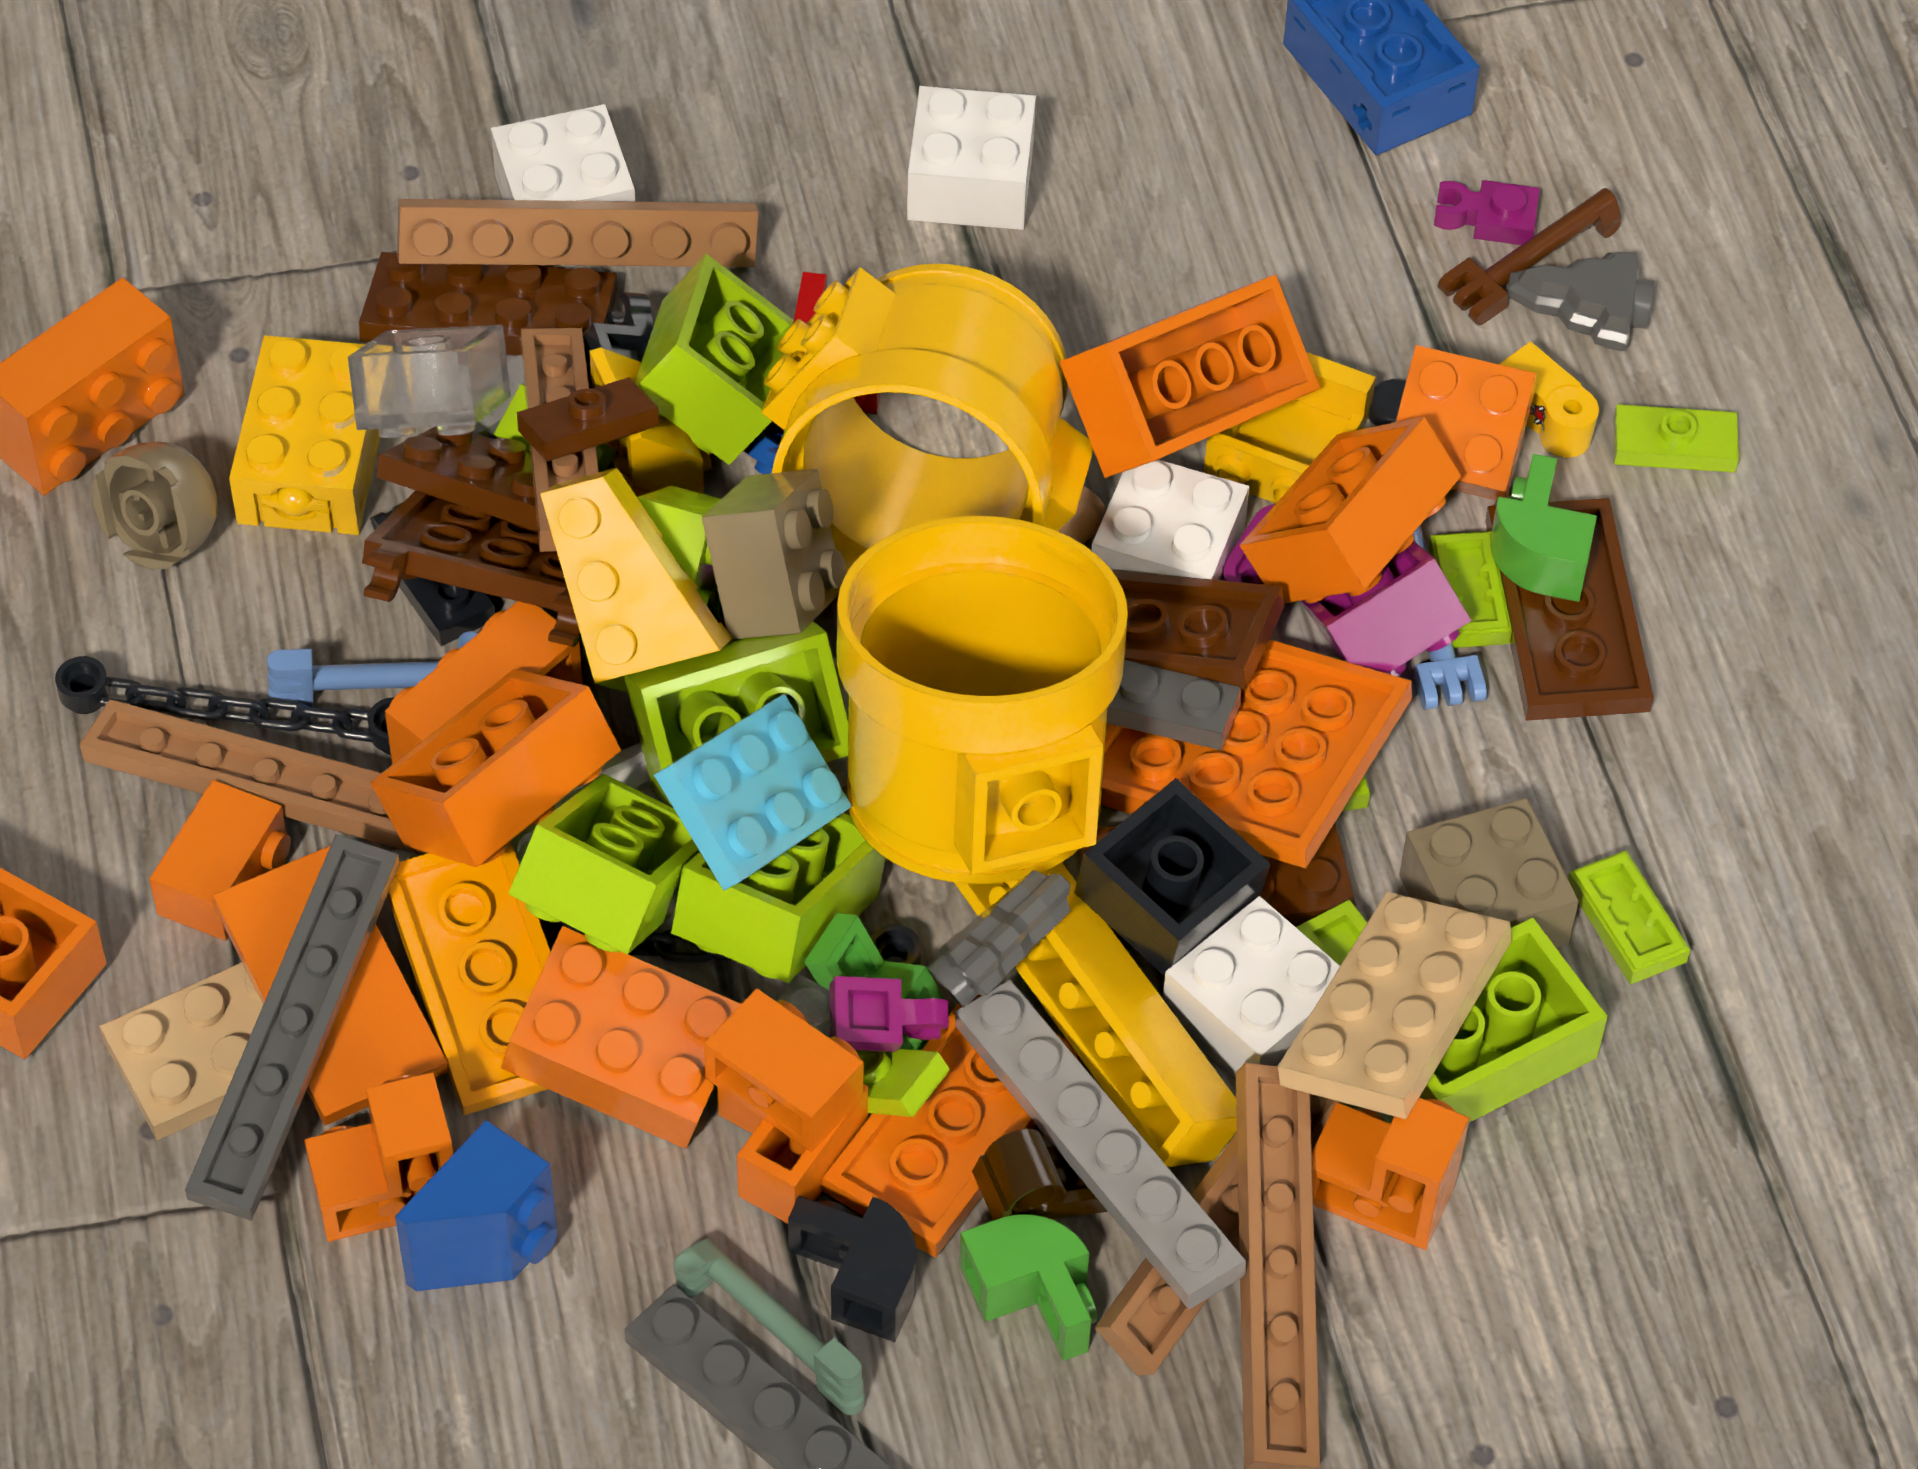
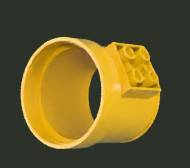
[761,263,1093,574]
[837,516,1128,884]

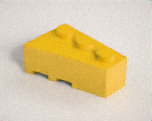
[540,468,732,683]

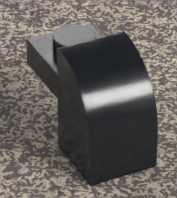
[788,1196,916,1342]

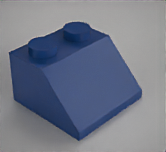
[395,1120,557,1291]

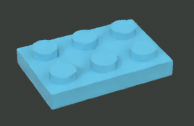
[654,694,852,891]

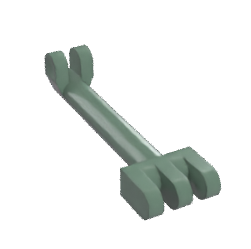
[674,1238,865,1415]

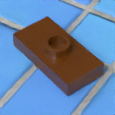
[517,377,659,461]

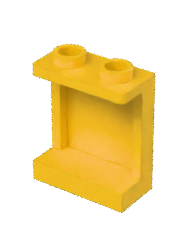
[1204,352,1376,504]

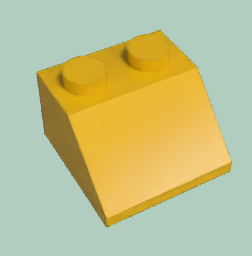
[590,347,711,494]

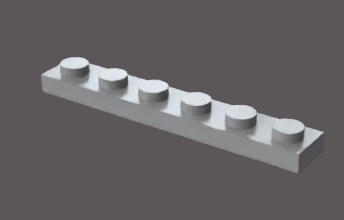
[955,980,1246,1310]

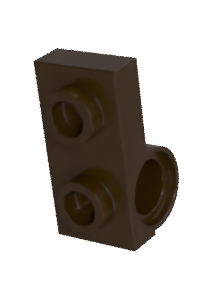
[972,1129,1108,1221]

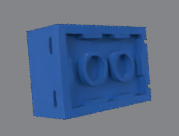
[1283,0,1480,155]

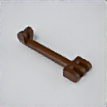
[1438,188,1621,326]

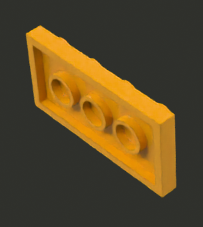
[387,840,550,1116]

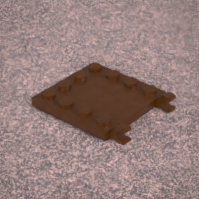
[362,490,581,647]

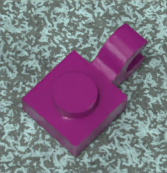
[829,976,949,1052]

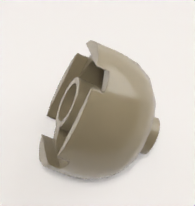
[92,441,218,570]

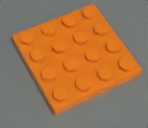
[1101,640,1412,869]

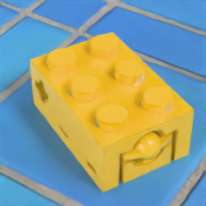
[229,335,390,535]

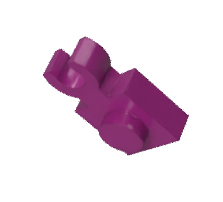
[1434,180,1540,245]

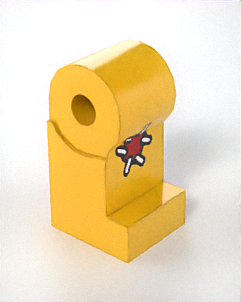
[1499,341,1599,458]

